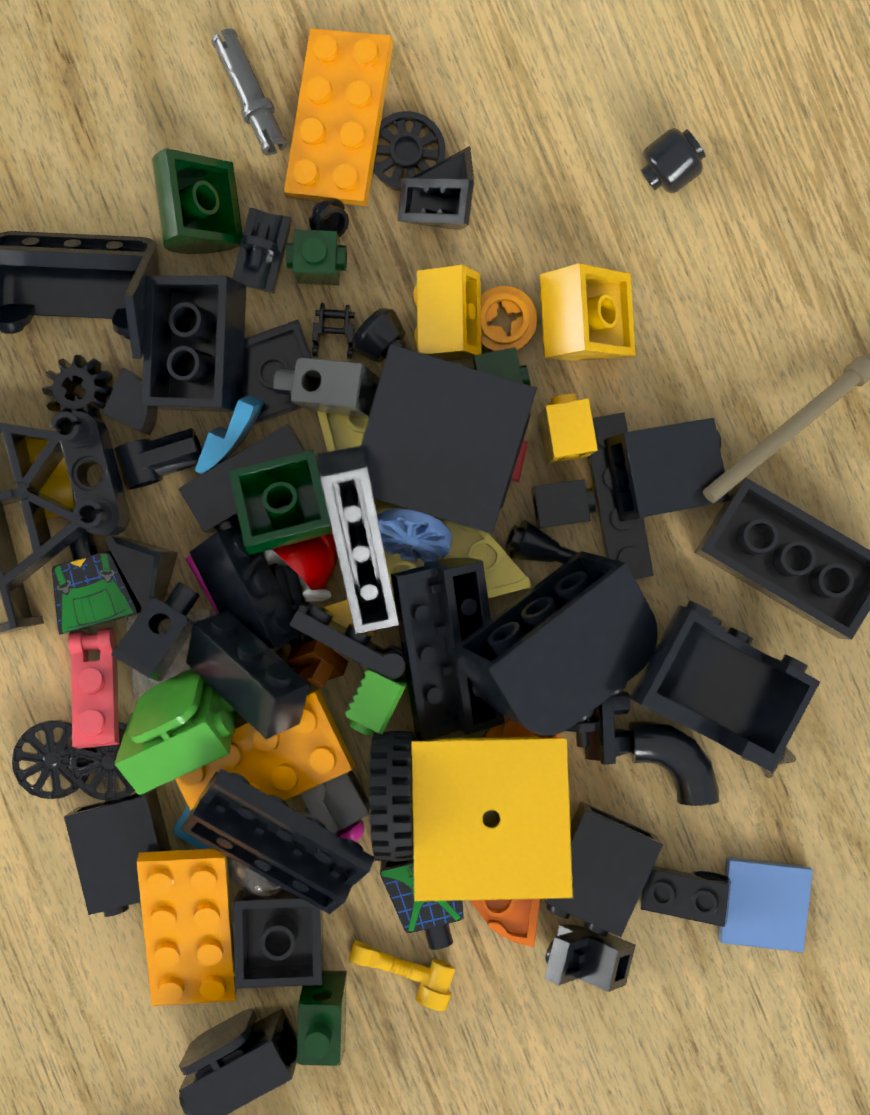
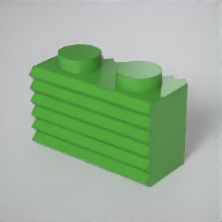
[345,668,407,736]

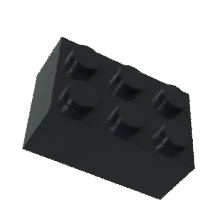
[142,276,247,412]

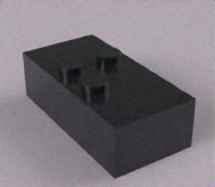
[694,477,870,640]

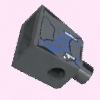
[273,358,380,419]

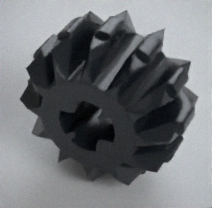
[42,355,114,421]

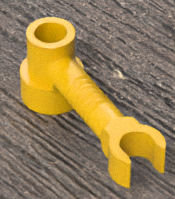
[349,940,456,1012]

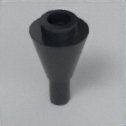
[506,520,579,564]

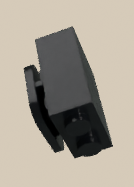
[179,1008,298,1115]

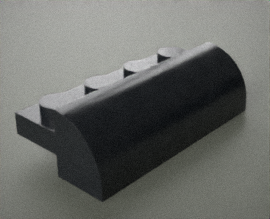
[390,558,505,741]
[180,768,375,914]

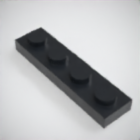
[588,412,654,579]

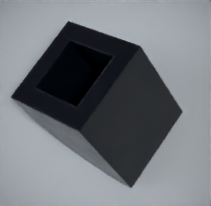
[102,367,158,435]

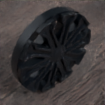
[373,111,445,191]
[12,720,93,799]
[70,722,135,801]

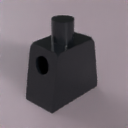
[111,582,200,682]

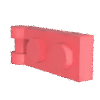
[68,627,119,749]

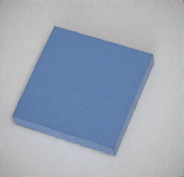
[718,857,813,952]

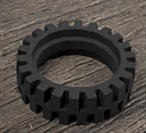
[369,731,415,861]

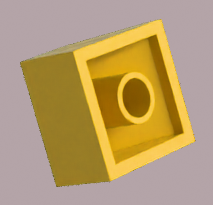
[540,263,636,361]

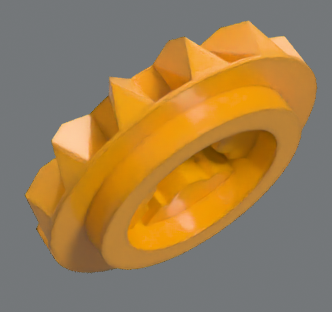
[481,286,537,351]

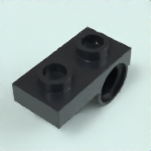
[641,866,731,927]

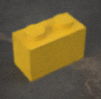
[413,265,481,360]
[538,393,598,464]

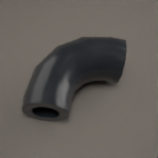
[629,721,719,806]

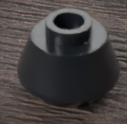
[352,308,406,363]

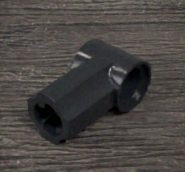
[114,428,202,490]

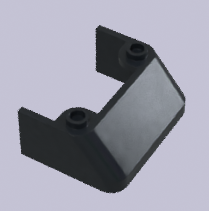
[0,231,158,359]

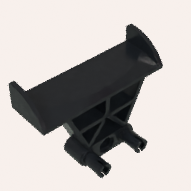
[0,411,130,635]

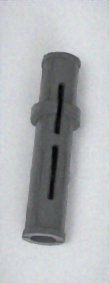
[211,29,288,156]

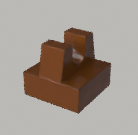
[287,639,348,691]

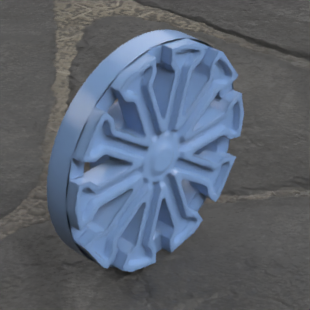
[377,509,452,562]

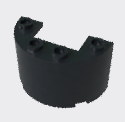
[630,600,820,773]

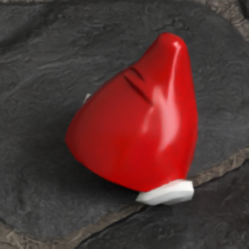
[264,534,338,602]

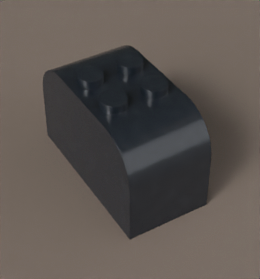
[451,551,658,736]

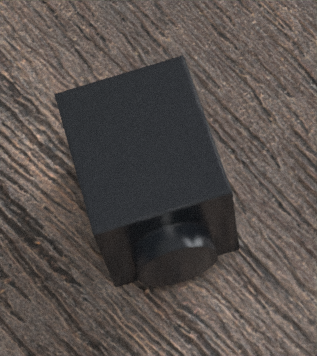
[531,479,596,529]

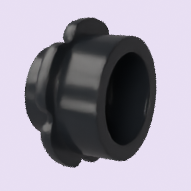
[309,198,349,237]

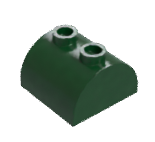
[152,148,243,254]
[229,450,333,555]

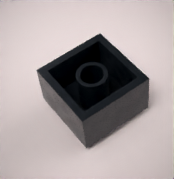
[234,888,324,989]

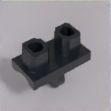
[232,207,292,294]
[566,691,632,765]

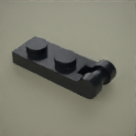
[290,603,405,679]

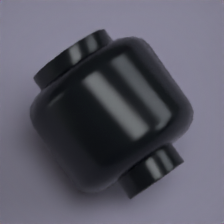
[640,128,706,193]

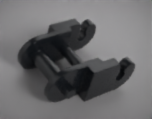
[312,303,355,359]

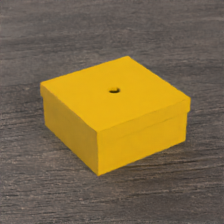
[412,737,573,901]

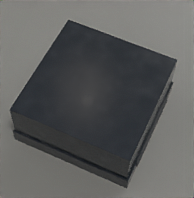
[361,344,537,534]

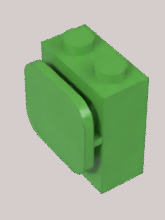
[115,669,237,795]

